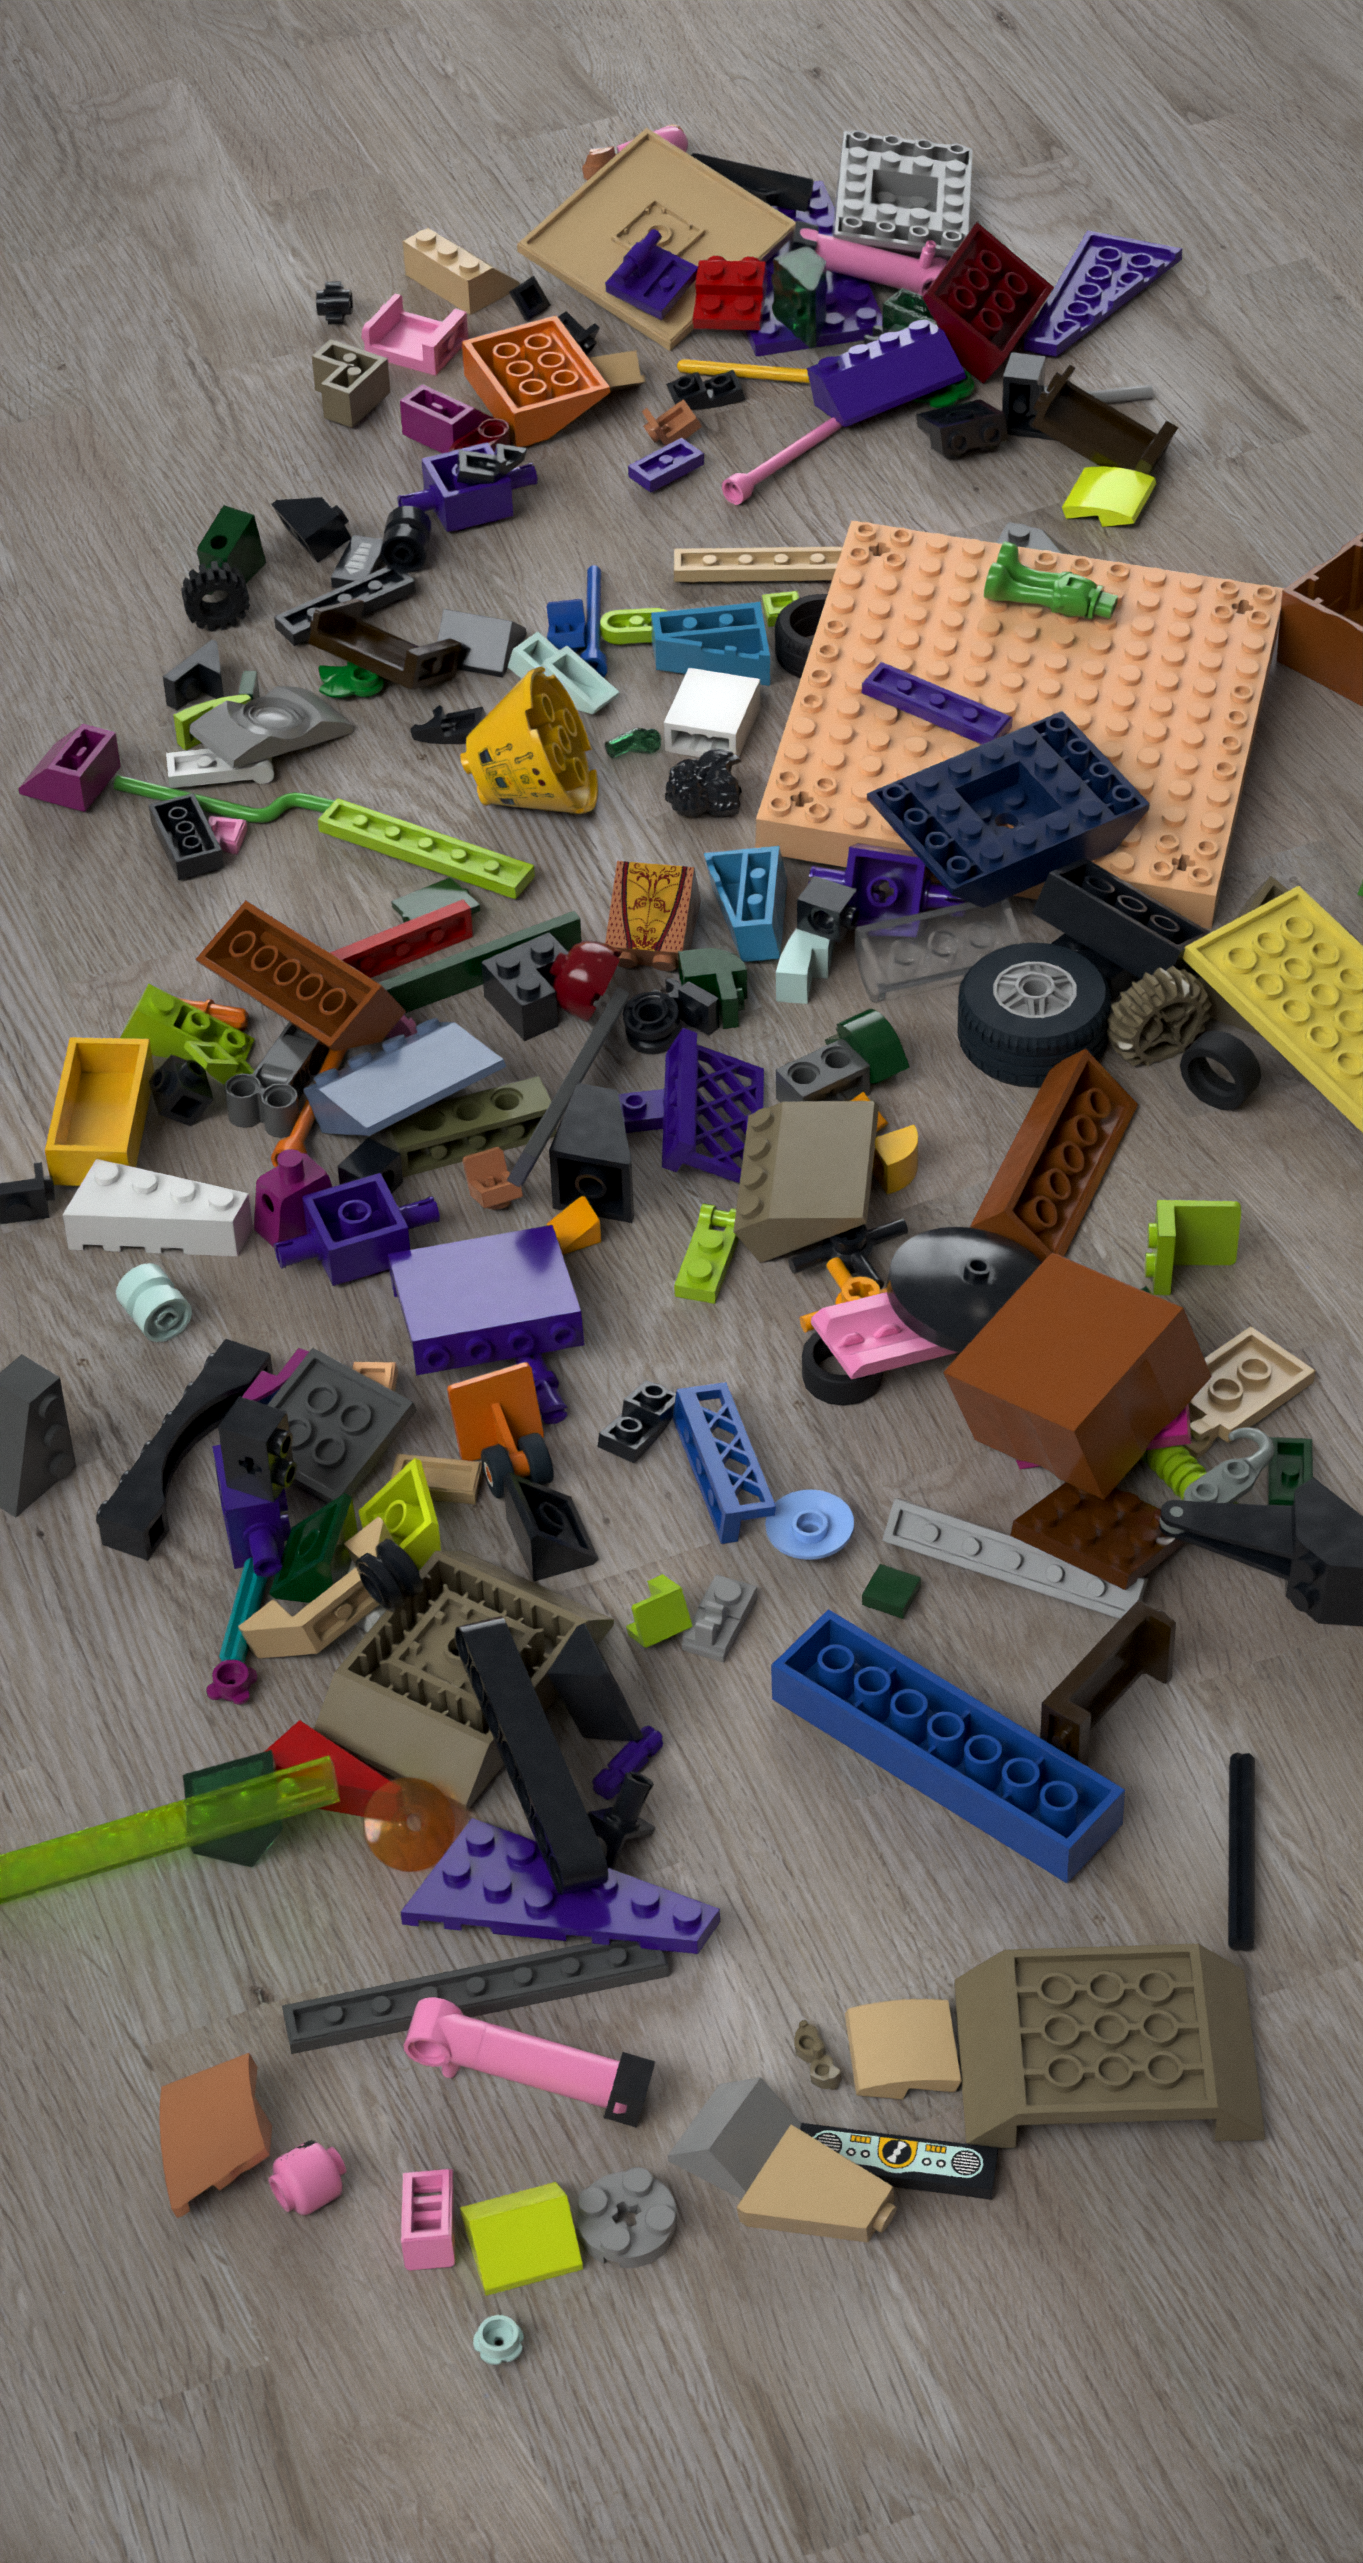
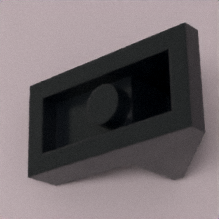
[163,639,224,711]

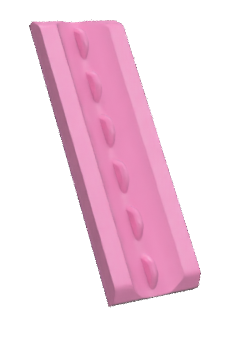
[811,1292,958,1380]

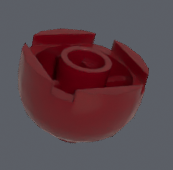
[549,941,622,1023]

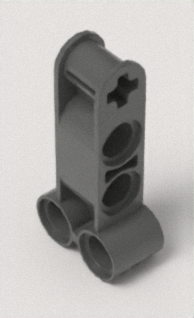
[225,1022,330,1138]

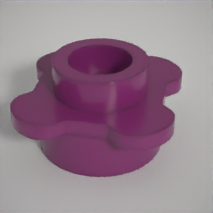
[206,1660,258,1705]

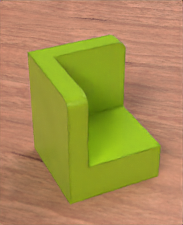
[626,1574,693,1648]

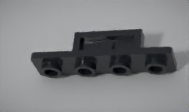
[691,153,814,212]

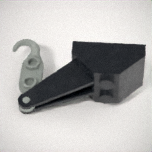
[1159,1427,1363,1626]

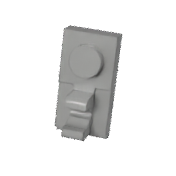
[682,1574,757,1663]

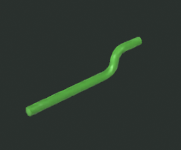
[113,775,335,823]

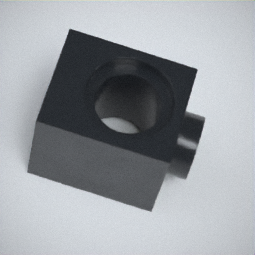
[797,876,861,943]
[337,1138,403,1194]

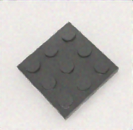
[268,1348,417,1504]

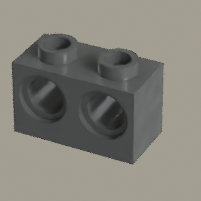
[776,1038,870,1103]

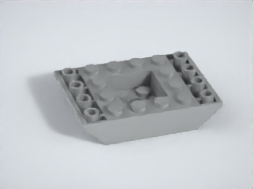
[832,130,973,260]

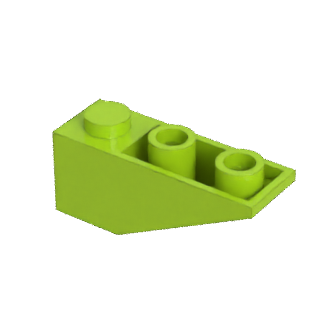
[120,983,255,1062]

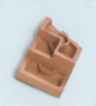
[160,2053,272,2218]

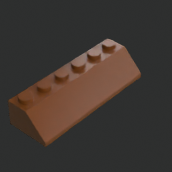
[195,900,406,1051]
[970,1049,1138,1263]

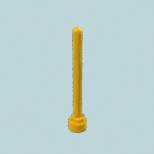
[677,359,810,383]

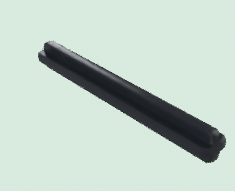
[1228,1752,1255,1952]

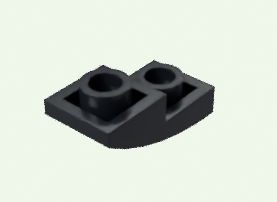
[666,370,745,410]
[597,1380,676,1463]

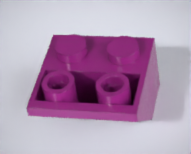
[400,384,493,453]
[18,724,121,812]

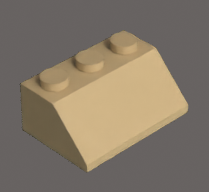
[403,228,520,315]

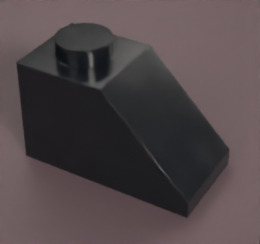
[271,497,352,563]

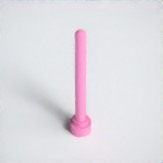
[722,417,842,505]

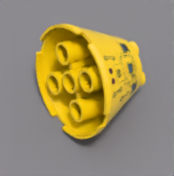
[460,667,598,814]

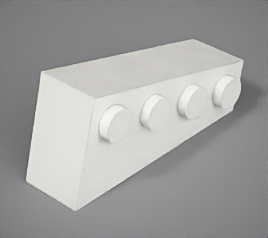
[63,1159,253,1257]

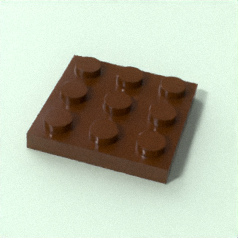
[1010,1482,1186,1590]

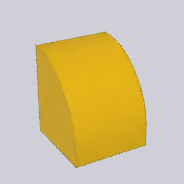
[872,1124,918,1195]

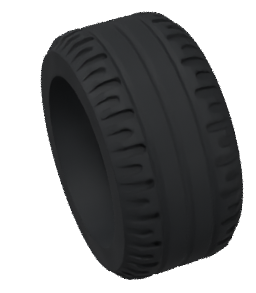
[775,594,828,678]

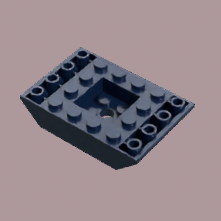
[867,711,1150,909]

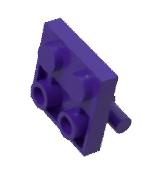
[605,229,698,320]

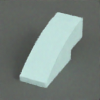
[508,632,619,714]
[776,928,835,1004]

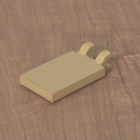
[1184,1326,1316,1460]

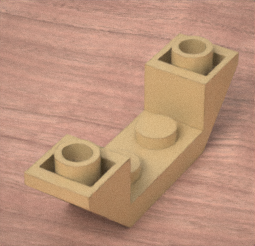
[238,1516,395,1659]

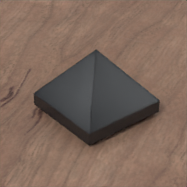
[509,276,551,321]

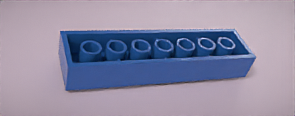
[771,1609,1125,1883]

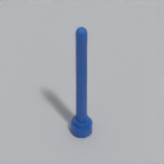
[580,565,607,678]

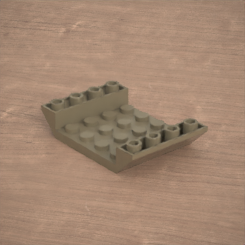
[954,1943,1265,2148]

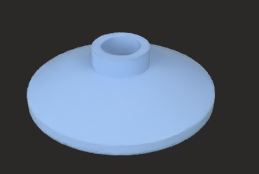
[765,1490,854,1560]

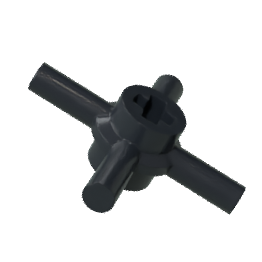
[788,1218,908,1289]

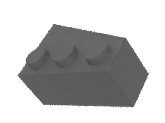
[0,1354,76,1518]

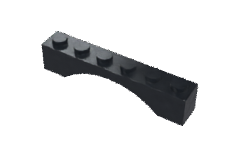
[96,1338,273,1561]

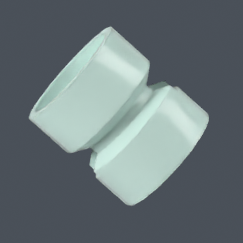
[116,1263,192,1342]

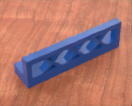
[673,1382,776,1544]

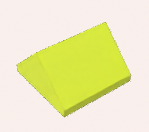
[358,1458,441,1571]
[460,2182,583,2296]

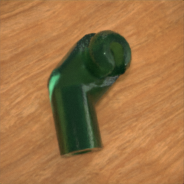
[605,728,662,759]

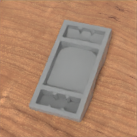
[189,686,354,768]

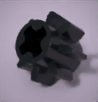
[316,281,353,324]

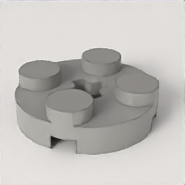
[576,2167,677,2268]

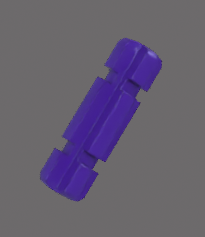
[592,1726,663,1800]

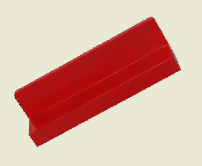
[330,899,473,978]

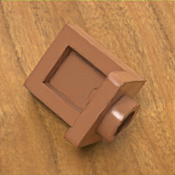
[641,399,703,446]
[462,1147,523,1210]

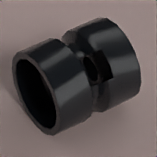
[380,506,432,573]

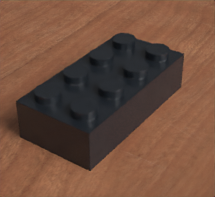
[148,793,224,880]

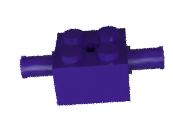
[397,442,538,532]
[808,843,965,936]
[274,1173,440,1286]
[212,1445,291,1577]

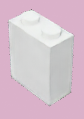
[664,668,761,757]

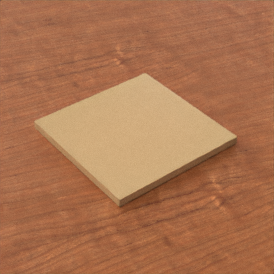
[517,128,796,351]

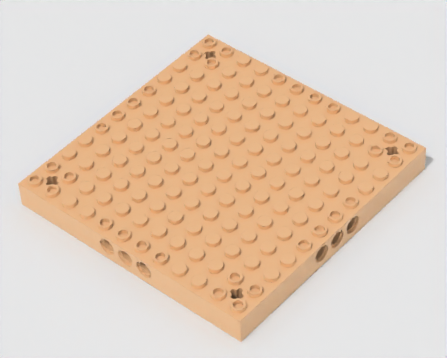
[755,520,1284,929]

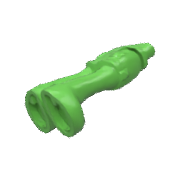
[984,541,1119,619]

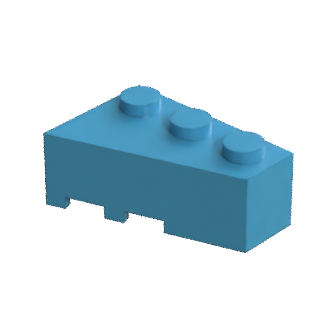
[651,602,770,686]

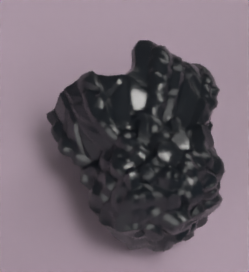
[665,748,742,817]

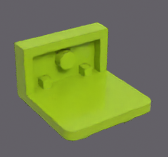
[1144,1200,1242,1295]

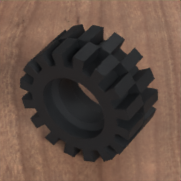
[181,561,250,632]

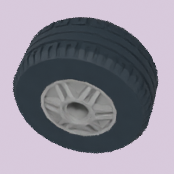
[957,942,1111,1088]

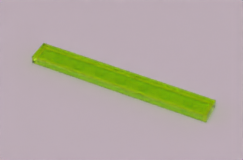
[0,1756,340,1904]

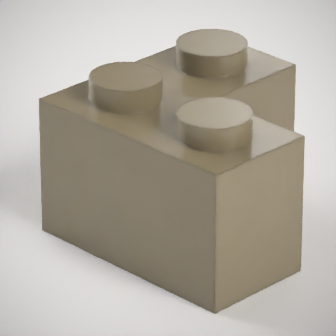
[312,339,391,428]

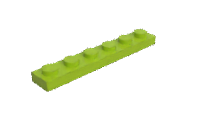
[318,798,535,899]

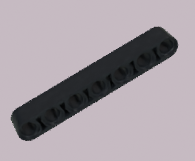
[455,1616,608,1895]

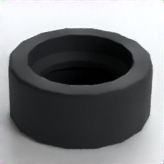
[1180,1030,1261,1110]
[802,1332,883,1406]

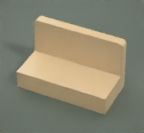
[589,350,646,391]

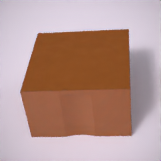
[1276,532,1363,707]
[943,1253,1212,1500]

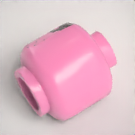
[269,2140,346,2215]

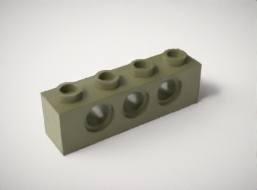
[385,1076,556,1177]

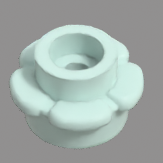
[473,2315,524,2365]

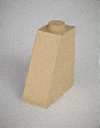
[736,2124,897,2243]

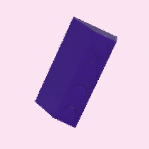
[807,320,966,427]

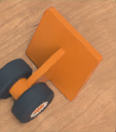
[447,1362,554,1499]

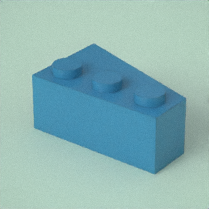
[703,846,788,962]

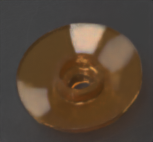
[363,1777,455,1872]

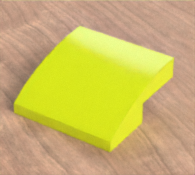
[1062,466,1157,527]

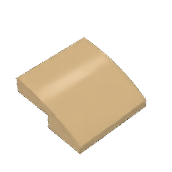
[845,1999,961,2100]

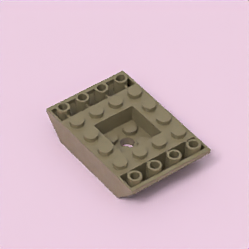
[314,1551,614,1811]

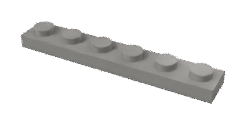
[882,1498,1148,1619]

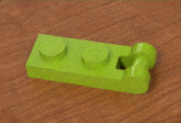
[674,1203,739,1304]

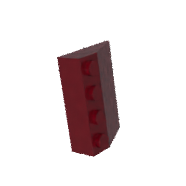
[922,222,1054,383]

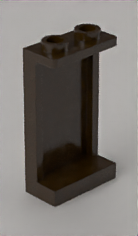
[1031,365,1179,475]
[308,598,462,690]
[1040,1600,1176,1767]

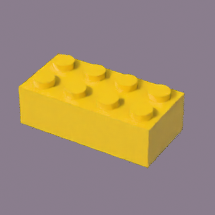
[45,1037,154,1186]

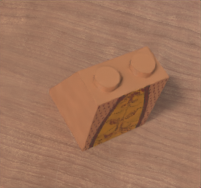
[605,861,701,971]

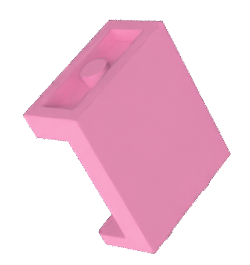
[361,294,468,376]

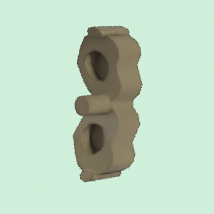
[794,2020,841,2090]

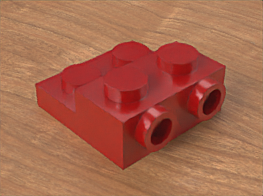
[692,255,768,330]

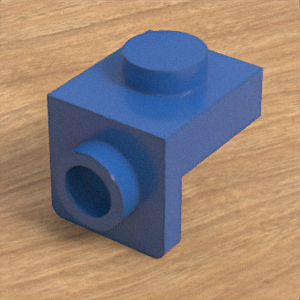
[547,599,586,652]

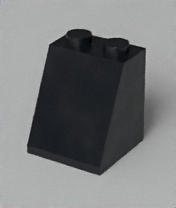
[549,1083,634,1223]

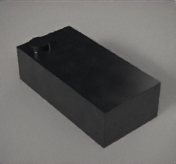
[1032,858,1211,979]

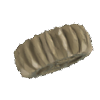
[1106,966,1212,1067]

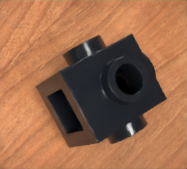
[149,1054,214,1126]

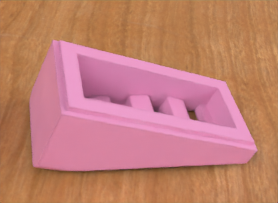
[401,2169,455,2270]

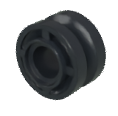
[623,991,682,1055]
[355,1539,424,1612]

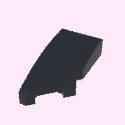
[457,444,526,484]
[410,705,486,744]

